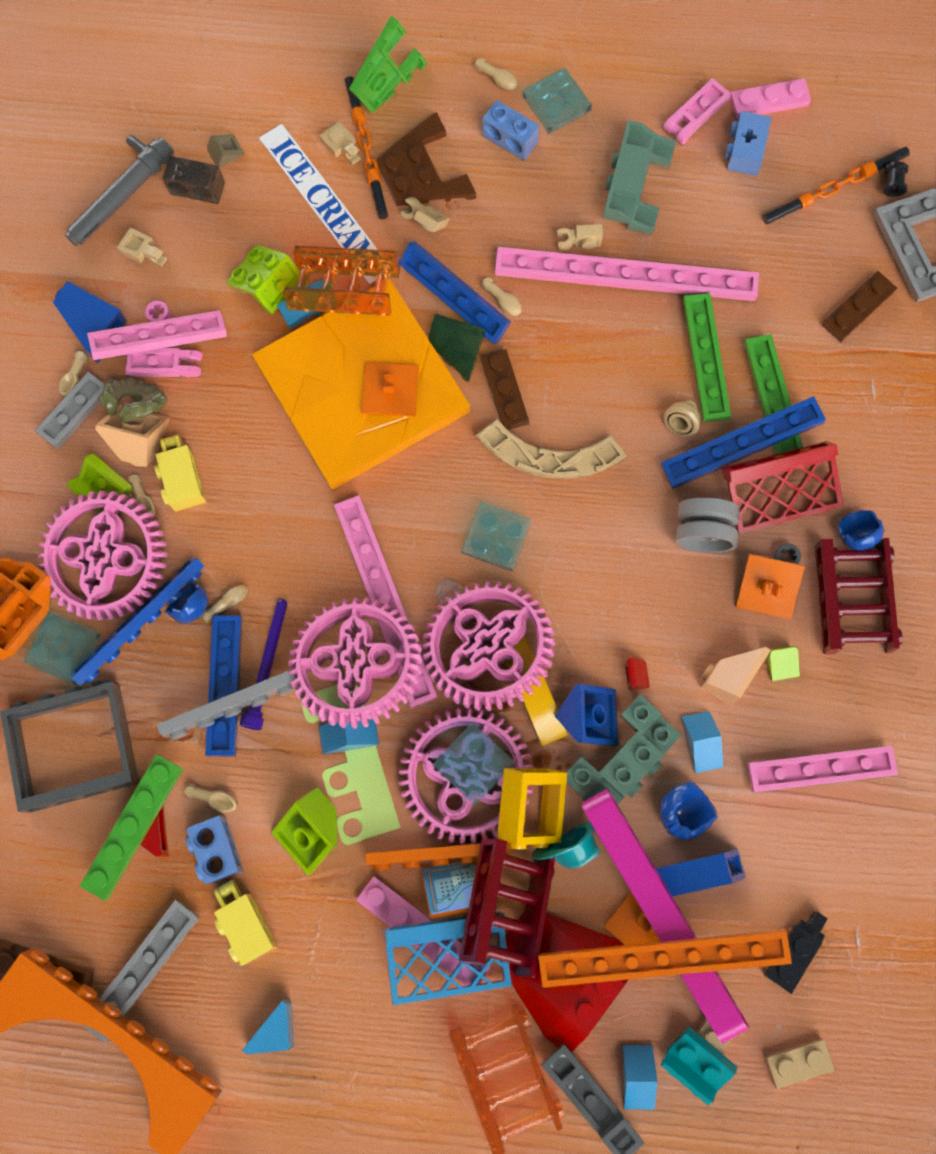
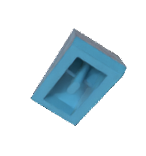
[681,711,723,773]
[319,719,379,755]
[242,998,294,1054]
[622,1044,657,1109]

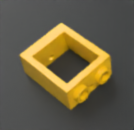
[497,768,567,849]

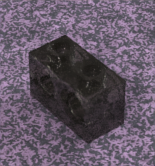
[162,156,225,204]

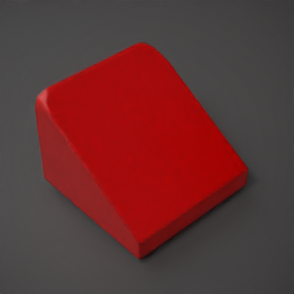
[625,658,650,691]

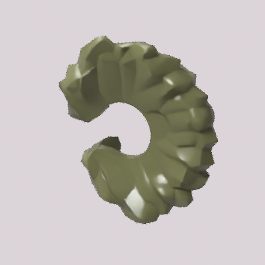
[99,376,167,423]

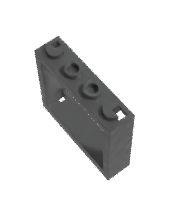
[0,680,139,813]

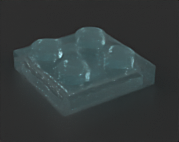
[522,67,592,134]
[461,501,532,572]
[23,612,101,685]
[433,722,515,806]

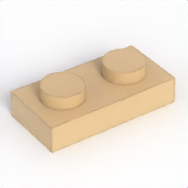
[764,1038,835,1089]

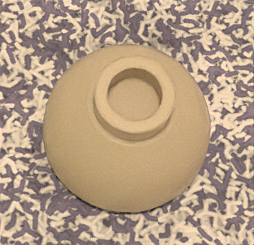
[663,401,701,437]

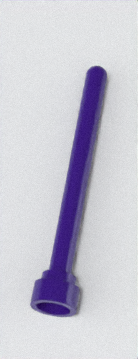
[239,599,287,731]

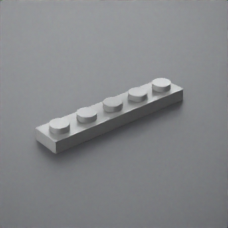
[157,669,297,740]
[81,899,200,1043]

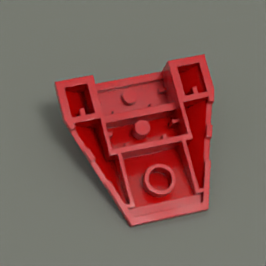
[499,911,628,1053]

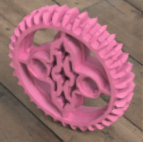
[37,491,168,621]
[422,581,555,711]
[288,597,423,729]
[398,708,533,845]

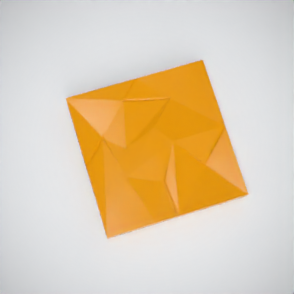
[252,278,470,490]

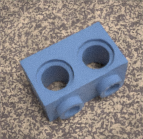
[482,100,539,161]
[185,815,244,884]

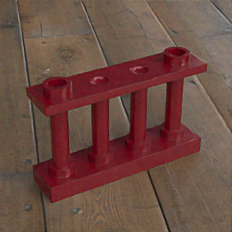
[815,538,903,654]
[459,838,555,978]

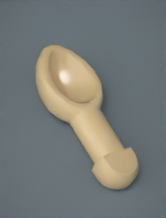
[474,58,517,90]
[481,277,522,316]
[59,351,88,398]
[128,474,155,520]
[201,585,249,623]
[184,784,237,813]

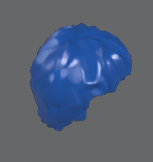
[659,781,718,840]

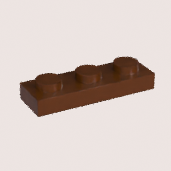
[822,271,897,343]
[481,349,529,430]

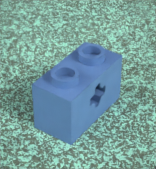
[725,111,772,176]

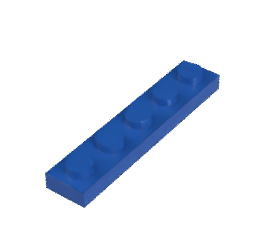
[399,241,511,344]
[205,616,243,757]

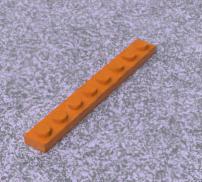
[538,929,792,988]

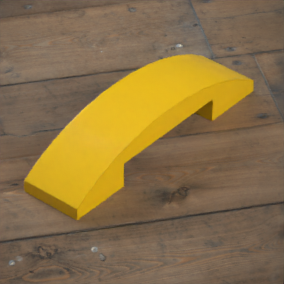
[501,636,568,747]

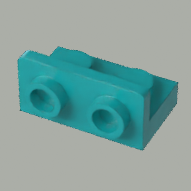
[661,1026,738,1105]

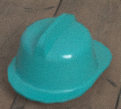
[532,822,600,868]

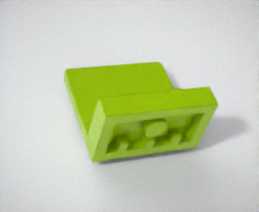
[226,245,304,314]

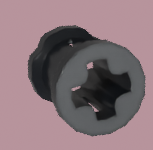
[883,161,908,197]

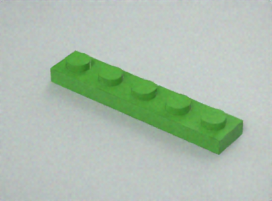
[683,293,731,423]
[743,334,803,454]
[79,754,183,901]

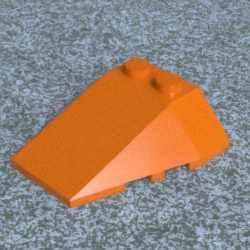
[0,557,51,660]

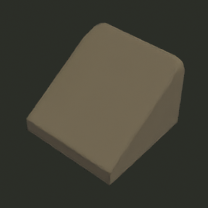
[207,134,244,167]

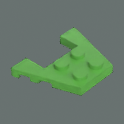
[349,16,428,114]

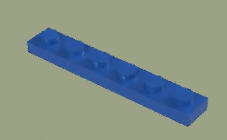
[661,396,826,489]
[70,557,204,686]

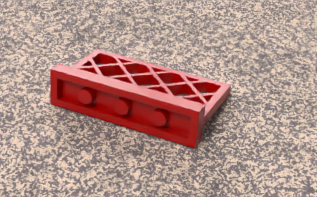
[721,441,844,534]

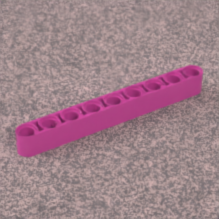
[581,789,749,1044]

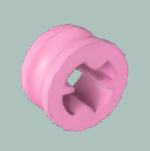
[145,300,172,322]

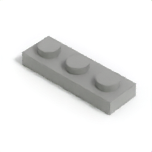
[35,372,105,450]

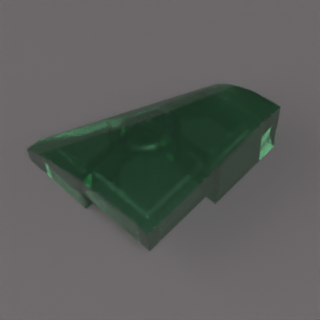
[428,313,486,382]

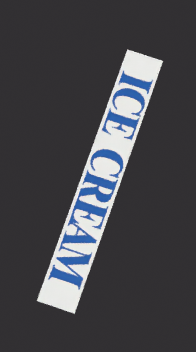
[259,124,393,285]

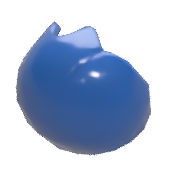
[838,510,884,550]
[165,584,208,624]

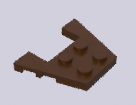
[376,112,476,206]

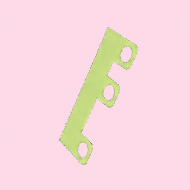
[301,683,401,845]

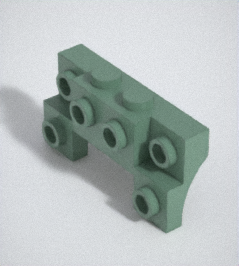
[603,120,676,235]
[567,694,682,804]

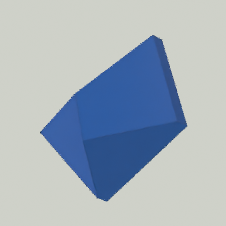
[555,684,618,746]

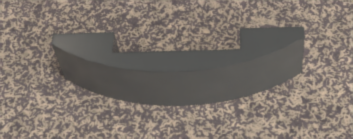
[541,1044,645,1154]

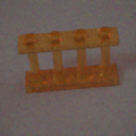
[283,245,400,316]

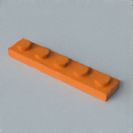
[365,842,513,871]

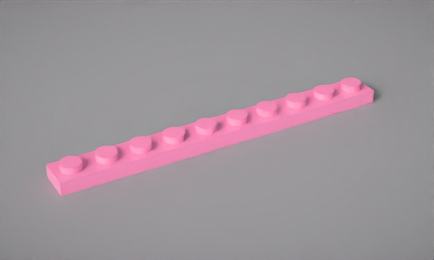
[495,247,759,301]

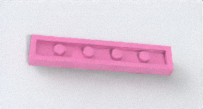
[87,310,227,360]
[747,746,898,793]
[356,876,492,986]

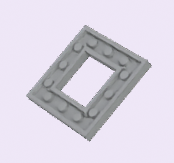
[873,188,936,303]

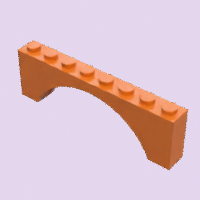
[0,948,223,1154]

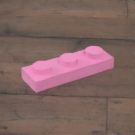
[730,78,811,119]

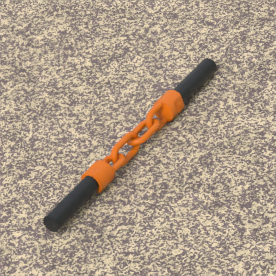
[345,76,388,219]
[763,147,910,224]

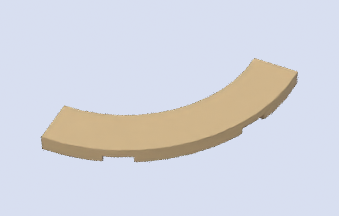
[476,419,627,479]

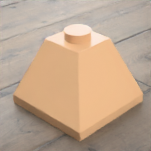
[96,404,170,467]
[701,647,771,706]

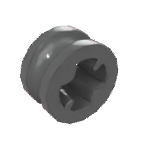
[773,544,801,564]

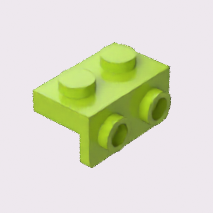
[67,453,132,514]

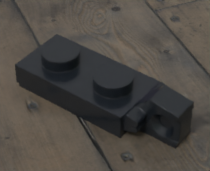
[764,911,828,994]

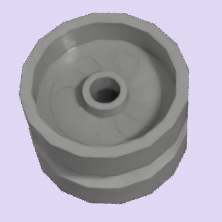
[675,498,740,553]

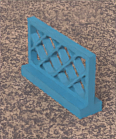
[382,911,512,1005]

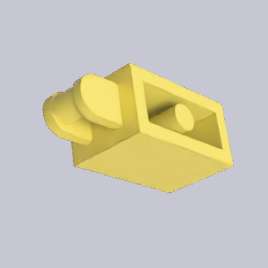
[154,434,206,512]
[214,879,278,966]

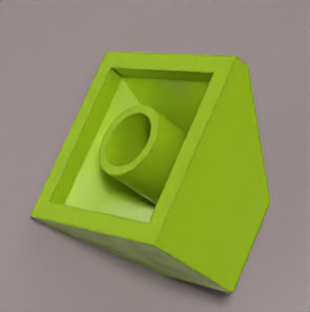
[271,787,338,876]

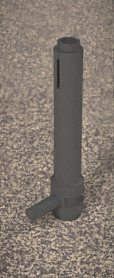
[65,135,174,246]

